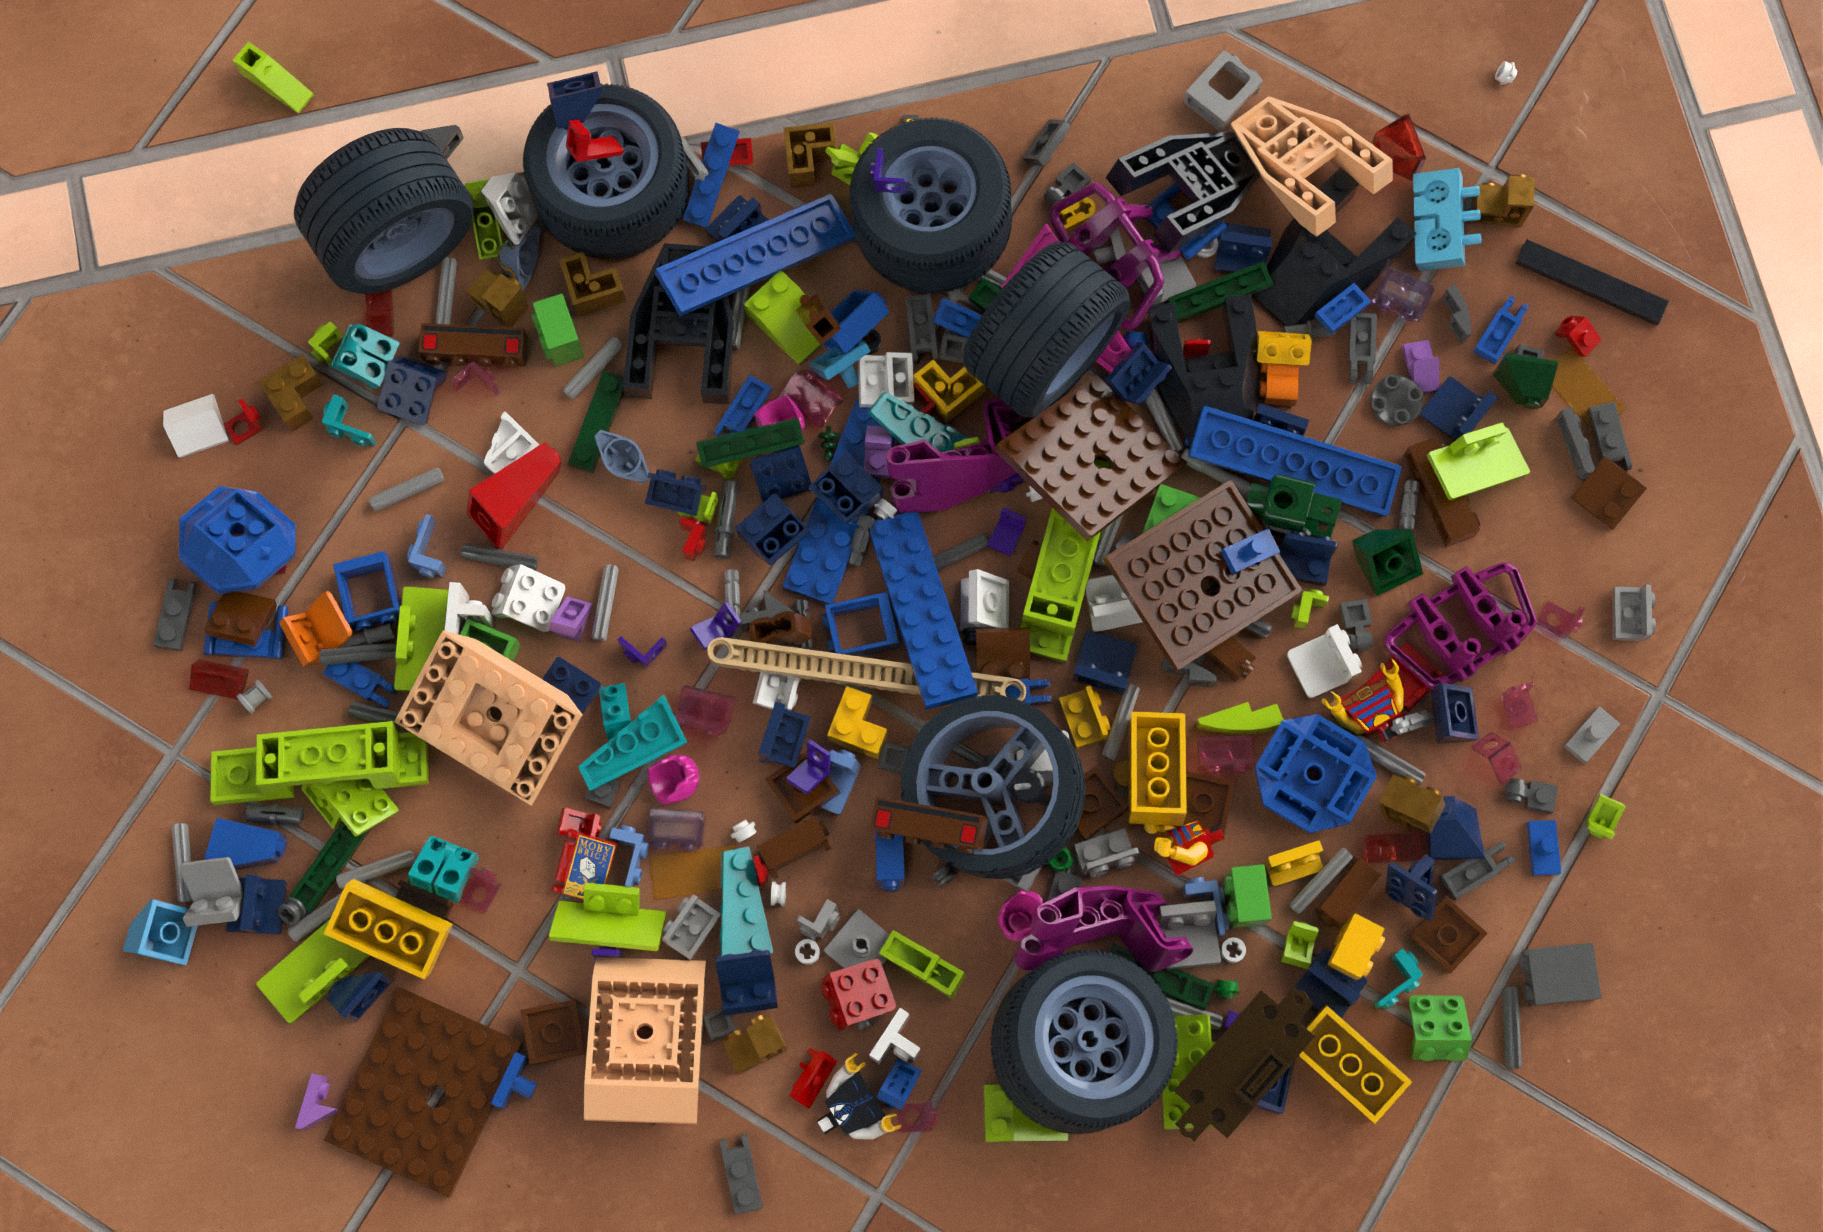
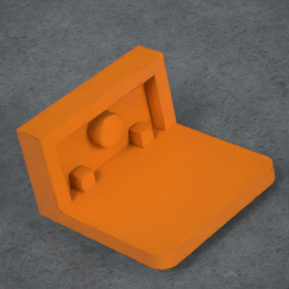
[279,591,352,667]

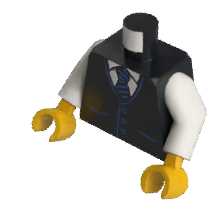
[817,1053,901,1139]

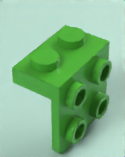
[1408,995,1472,1061]

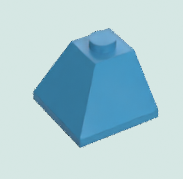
[123,899,198,966]

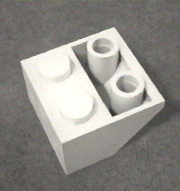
[481,172,539,245]

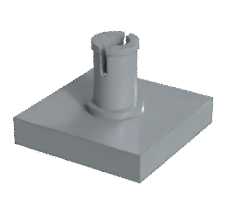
[823,909,890,968]

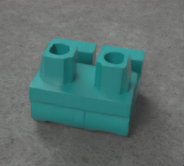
[330,323,400,390]
[408,836,479,903]

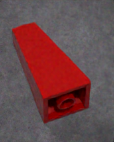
[466,442,561,550]

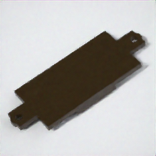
[1174,987,1315,1142]

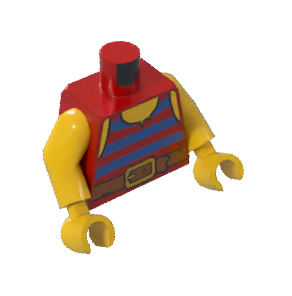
[1322,659,1404,744]
[1144,821,1225,876]

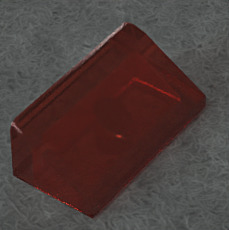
[189,659,249,700]

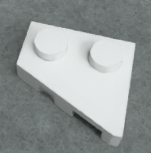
[483,412,539,474]

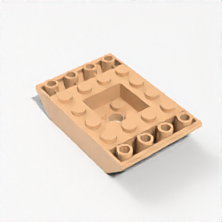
[394,631,583,806]
[584,957,706,1125]

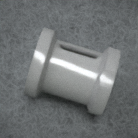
[237,679,273,714]

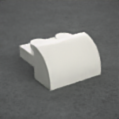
[858,352,914,408]

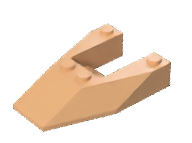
[1231,96,1393,237]

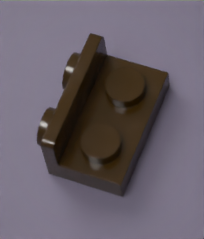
[395,880,454,920]

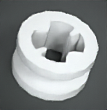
[771,881,786,907]
[1220,937,1246,963]
[795,939,820,965]

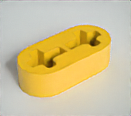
[1050,197,1095,232]

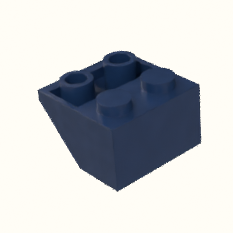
[808,452,883,524]
[735,493,810,566]

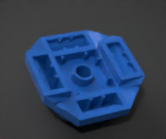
[179,486,296,594]
[1254,714,1377,835]

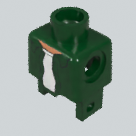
[1247,474,1342,538]

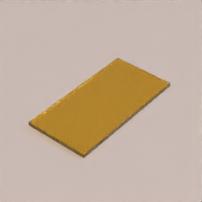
[1552,347,1626,431]
[650,844,736,900]

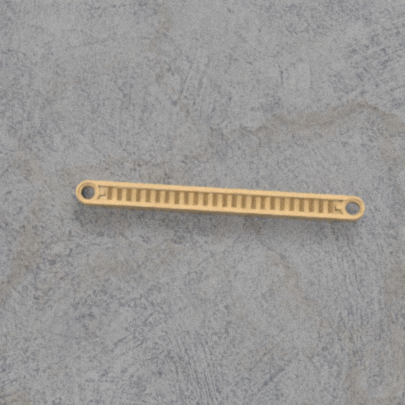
[707,637,1026,701]

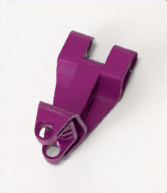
[886,399,1026,514]
[1014,885,1194,972]

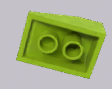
[744,270,821,366]
[983,1084,1068,1143]

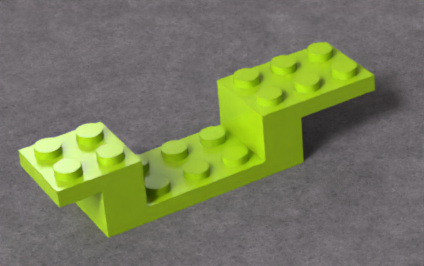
[1020,459,1111,663]
[210,721,429,806]

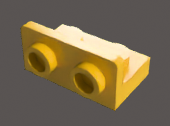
[1257,331,1312,366]
[1058,685,1111,750]
[1264,840,1323,887]

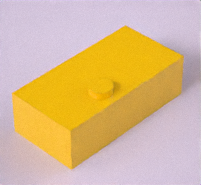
[1129,712,1186,826]
[324,879,453,980]
[1299,1004,1412,1124]

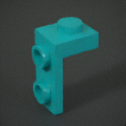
[322,394,376,447]
[599,683,632,741]
[1373,949,1423,1010]

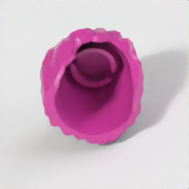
[754,396,805,432]
[647,754,700,805]
[997,891,1043,942]

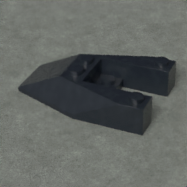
[1105,132,1260,254]
[1252,167,1417,326]
[623,243,734,404]
[1146,294,1260,447]

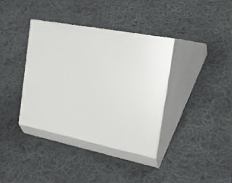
[163,394,229,458]

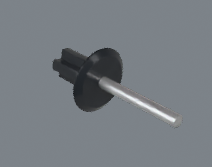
[1012,769,1045,803]

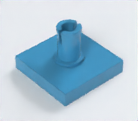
[808,340,871,388]

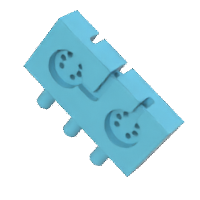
[1413,168,1482,271]

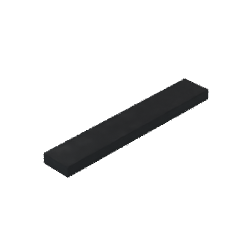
[1515,239,1669,326]

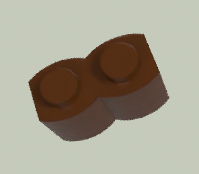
[749,611,812,646]

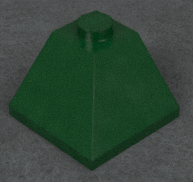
[1494,353,1558,409]
[1352,529,1423,596]

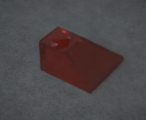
[1371,114,1426,181]

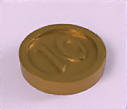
[1113,760,1129,787]

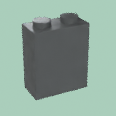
[1519,943,1602,1007]

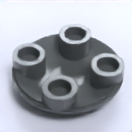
[1370,374,1423,426]

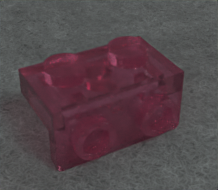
[779,370,844,428]
[675,685,736,735]
[1197,735,1255,774]

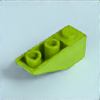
[232,42,314,114]
[465,178,503,260]

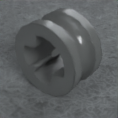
[931,863,958,888]
[278,898,306,925]

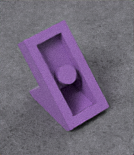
[1402,340,1439,394]
[864,426,893,479]
[549,596,592,642]
[295,1073,339,1131]

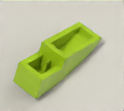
[1195,702,1283,735]
[879,930,966,999]

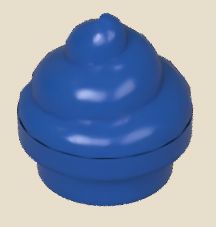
[1123,331,1149,350]

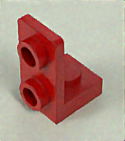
[566,119,623,162]

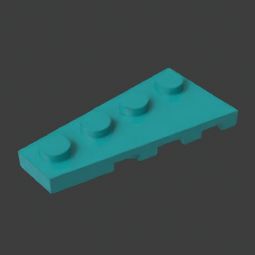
[867,392,971,452]
[578,694,688,791]
[719,847,774,957]

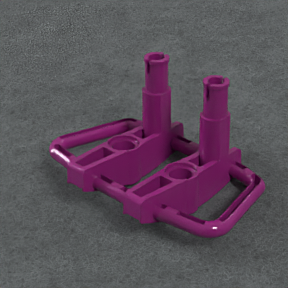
[1049,182,1180,330]
[1384,562,1537,689]

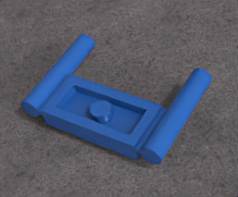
[1147,182,1227,260]
[203,602,289,659]

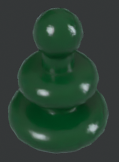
[818,426,839,461]

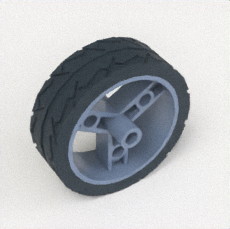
[901,695,1085,879]

